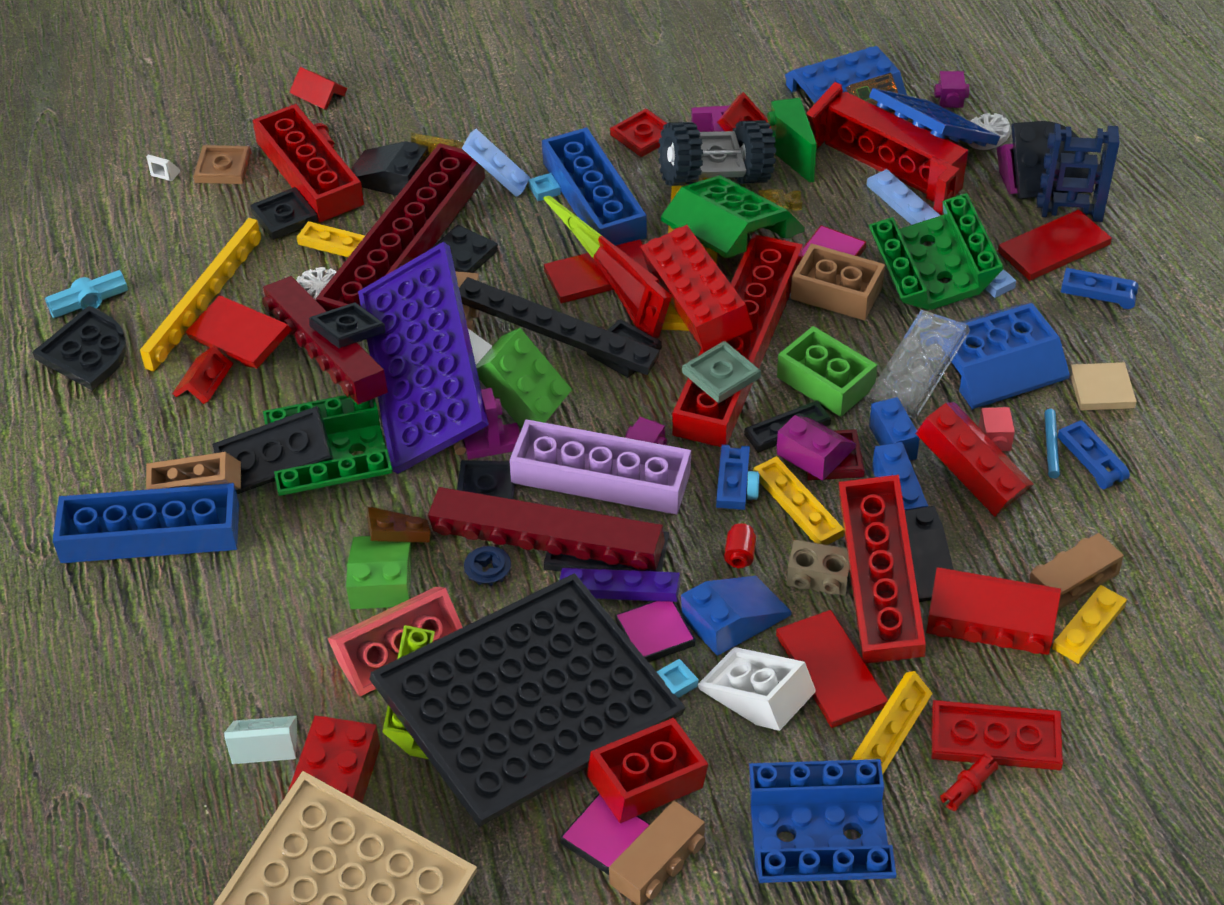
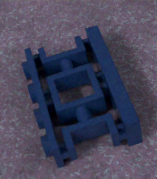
[1037,124,1120,222]

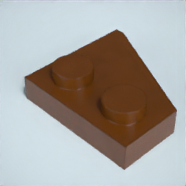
[367,507,430,543]

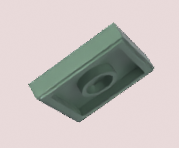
[682,341,761,403]

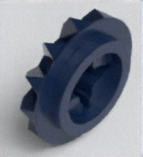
[464,546,511,587]

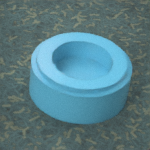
[747,471,760,500]

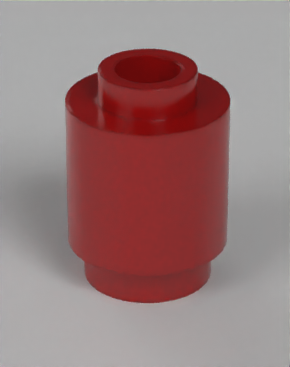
[724,523,756,568]

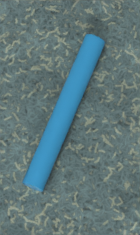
[1044,409,1060,478]

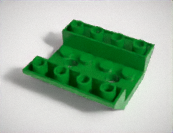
[661,175,805,258]
[869,193,1003,310]
[263,395,393,496]

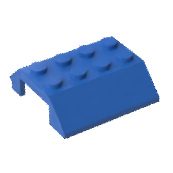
[785,46,907,113]

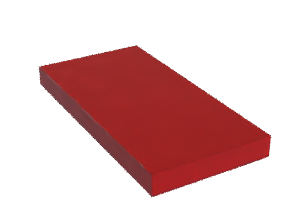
[997,209,1112,281]
[544,239,648,303]
[185,295,292,369]
[776,610,888,728]
[931,700,1063,770]

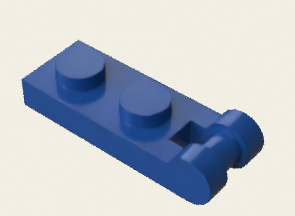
[1061,268,1139,309]
[1057,420,1130,489]
[716,444,750,510]

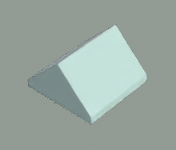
[224,716,297,764]

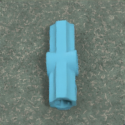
[45,270,128,319]

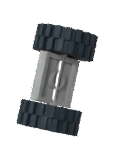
[658,121,776,186]

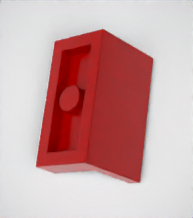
[289,67,348,110]
[926,157,960,215]
[172,346,234,404]

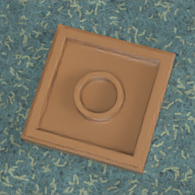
[193,145,251,184]

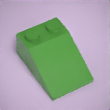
[346,536,412,609]

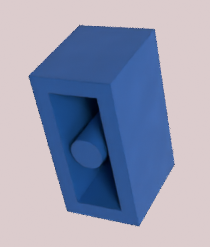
[869,397,920,461]

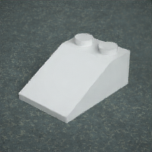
[698,647,816,731]

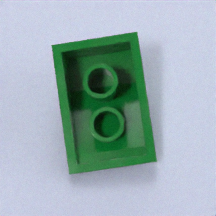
[767,98,816,183]

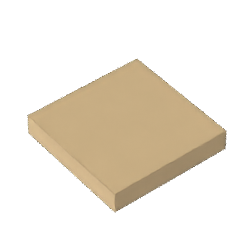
[1069,362,1137,411]

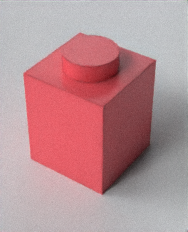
[978,407,1015,451]

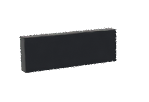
[744,401,831,453]

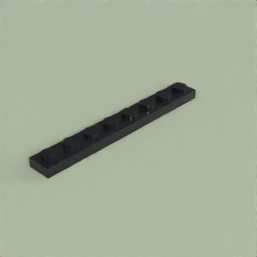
[459,277,659,375]

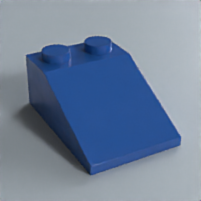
[681,576,791,656]

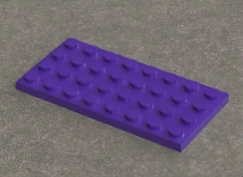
[358,242,489,474]

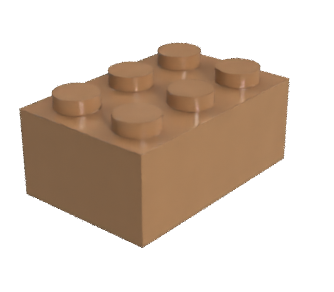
[791,243,885,320]

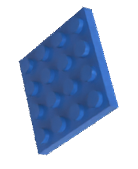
[869,88,1000,147]

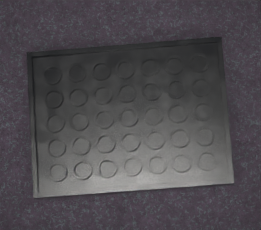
[369,573,686,827]

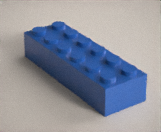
[542,127,647,246]
[53,483,240,563]

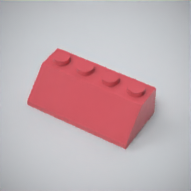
[328,587,463,696]

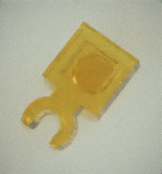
[758,189,803,211]

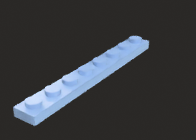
[867,169,1016,298]

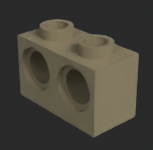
[786,540,850,596]

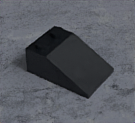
[351,141,429,196]
[905,506,954,602]

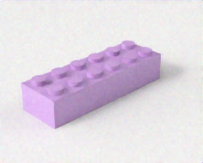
[510,419,691,515]

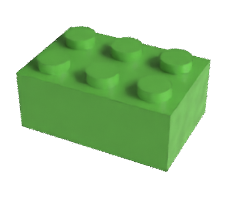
[777,326,878,417]
[476,328,572,429]

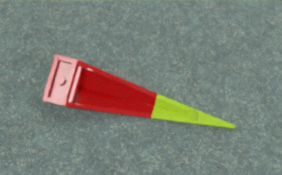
[543,196,672,338]

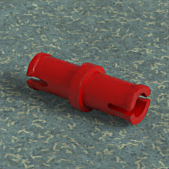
[940,753,999,811]

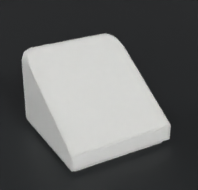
[146,154,180,181]

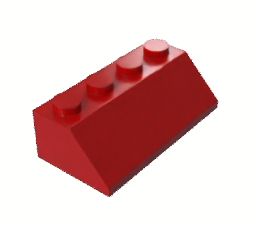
[915,402,1034,517]
[926,567,1061,655]

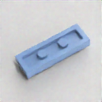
[462,129,530,197]

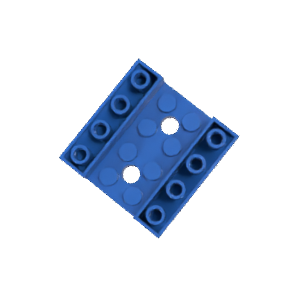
[921,303,1070,409]
[749,759,896,883]

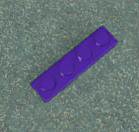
[559,568,680,602]

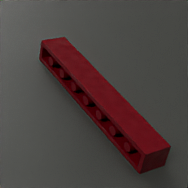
[262,276,388,405]
[428,487,665,570]

